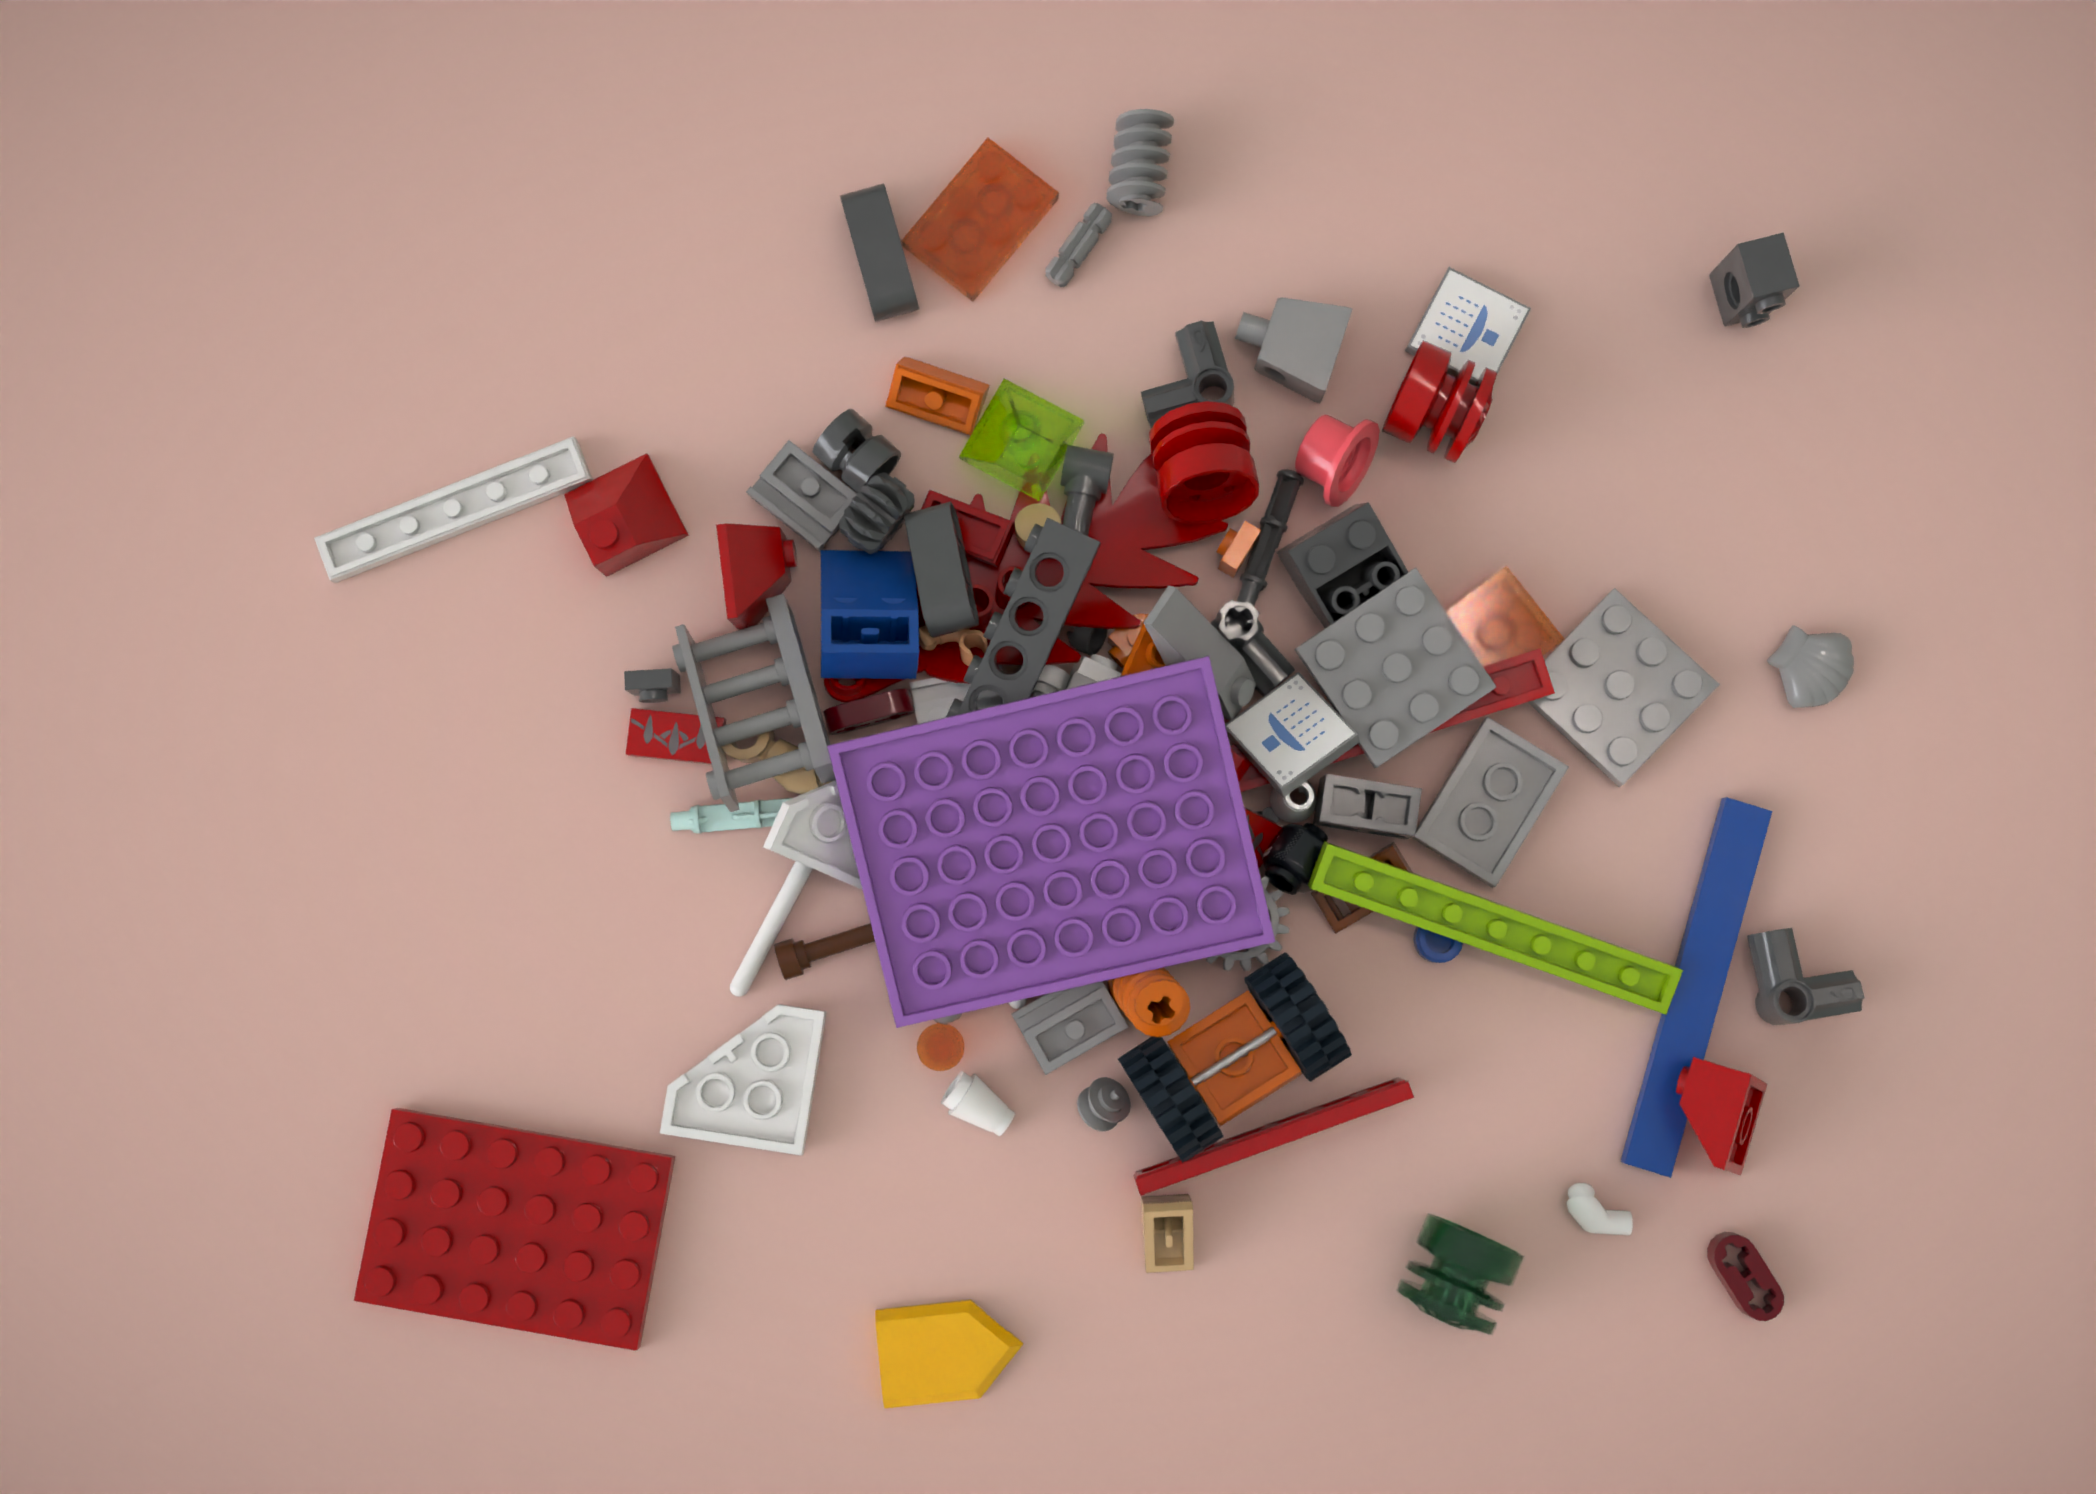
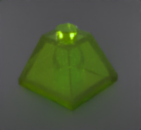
[959,379,1084,501]

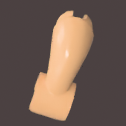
[919,623,988,666]

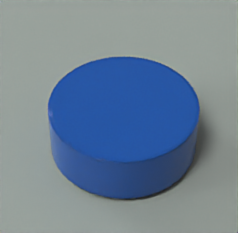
[1413,927,1463,963]

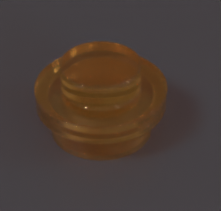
[917,1023,965,1071]

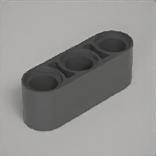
[840,183,920,322]
[905,501,979,638]

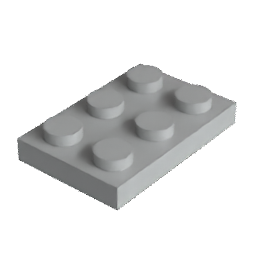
[1412,717,1569,888]

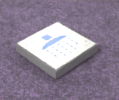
[1405,267,1531,386]
[1225,672,1359,798]

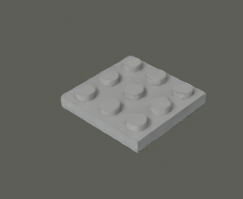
[1294,568,1496,768]
[1528,588,1720,787]

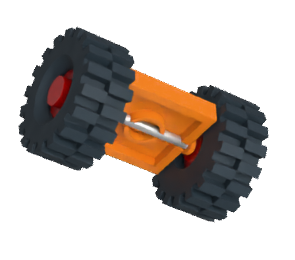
[1117,952,1352,1163]

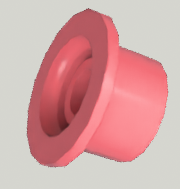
[1295,414,1380,507]

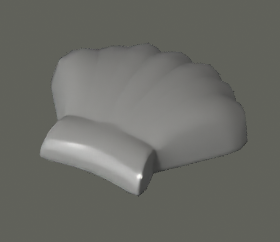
[1767,626,1854,708]

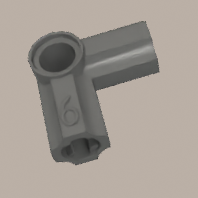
[1141,320,1234,429]
[1211,600,1295,697]
[1747,928,1864,1025]

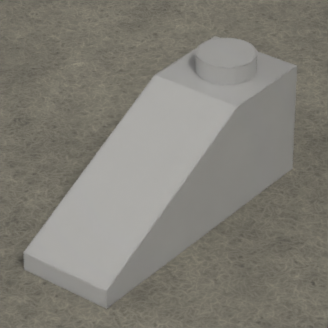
[1143,585,1256,721]

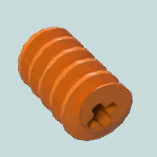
[1108,967,1191,1037]

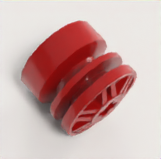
[1382,340,1497,463]
[1149,401,1259,524]

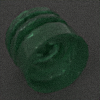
[1396,1213,1525,1335]

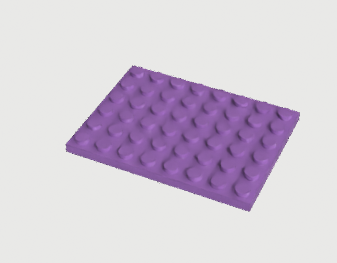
[827,656,1275,1028]

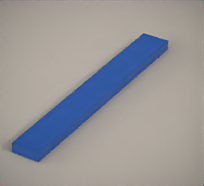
[1620,797,1772,1178]

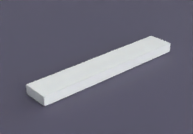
[314,436,593,583]

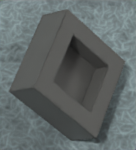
[624,668,681,703]

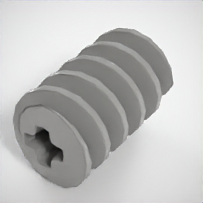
[1106,109,1174,216]

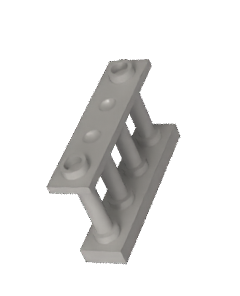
[672,593,836,812]

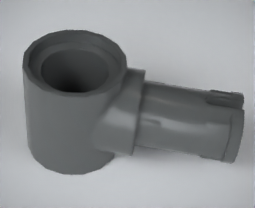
[1060,445,1114,536]

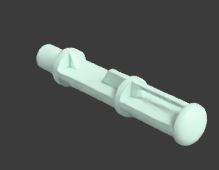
[670,798,792,834]

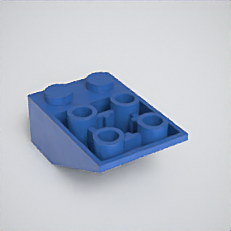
[820,550,919,679]

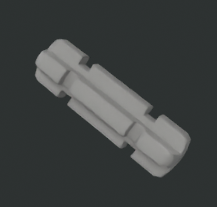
[1045,203,1112,287]

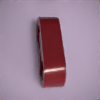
[823,688,915,735]
[1707,1232,1784,1321]

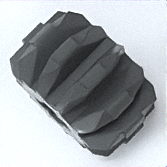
[839,472,915,555]

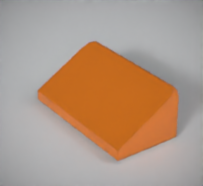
[885,357,990,436]

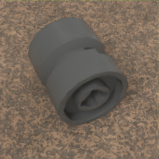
[812,409,902,494]

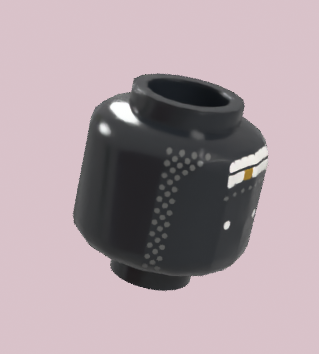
[1262,823,1328,895]

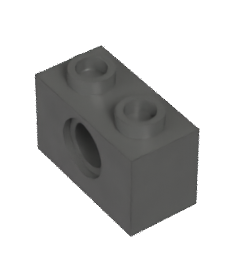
[1709,232,1800,328]

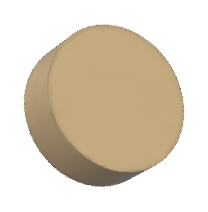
[1015,503,1061,548]

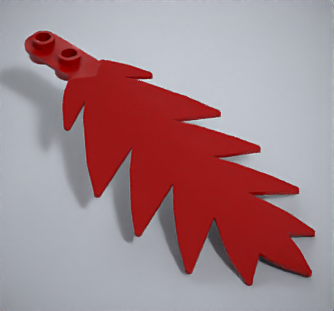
[824,434,1228,703]

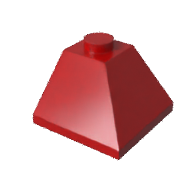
[564,453,689,577]
[716,523,797,630]
[1676,1057,1767,1176]

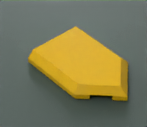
[875,1299,1024,1409]

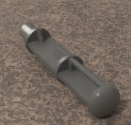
[1237,469,1304,607]

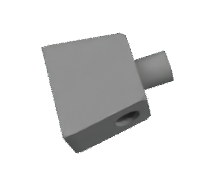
[1235,298,1353,403]

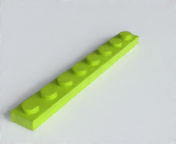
[1308,841,1683,1015]

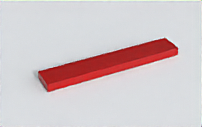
[1133,1077,1414,1196]

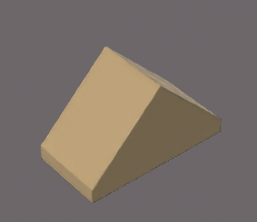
[1141,1194,1194,1273]

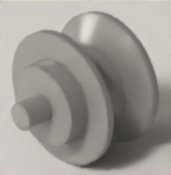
[1077,1077,1131,1132]

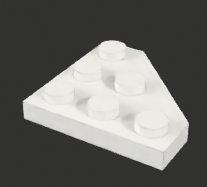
[763,780,863,890]
[660,1004,827,1156]

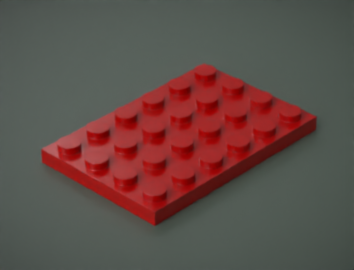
[354,1108,676,1351]

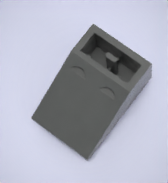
[1277,502,1408,628]

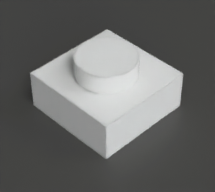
[1070,654,1121,681]

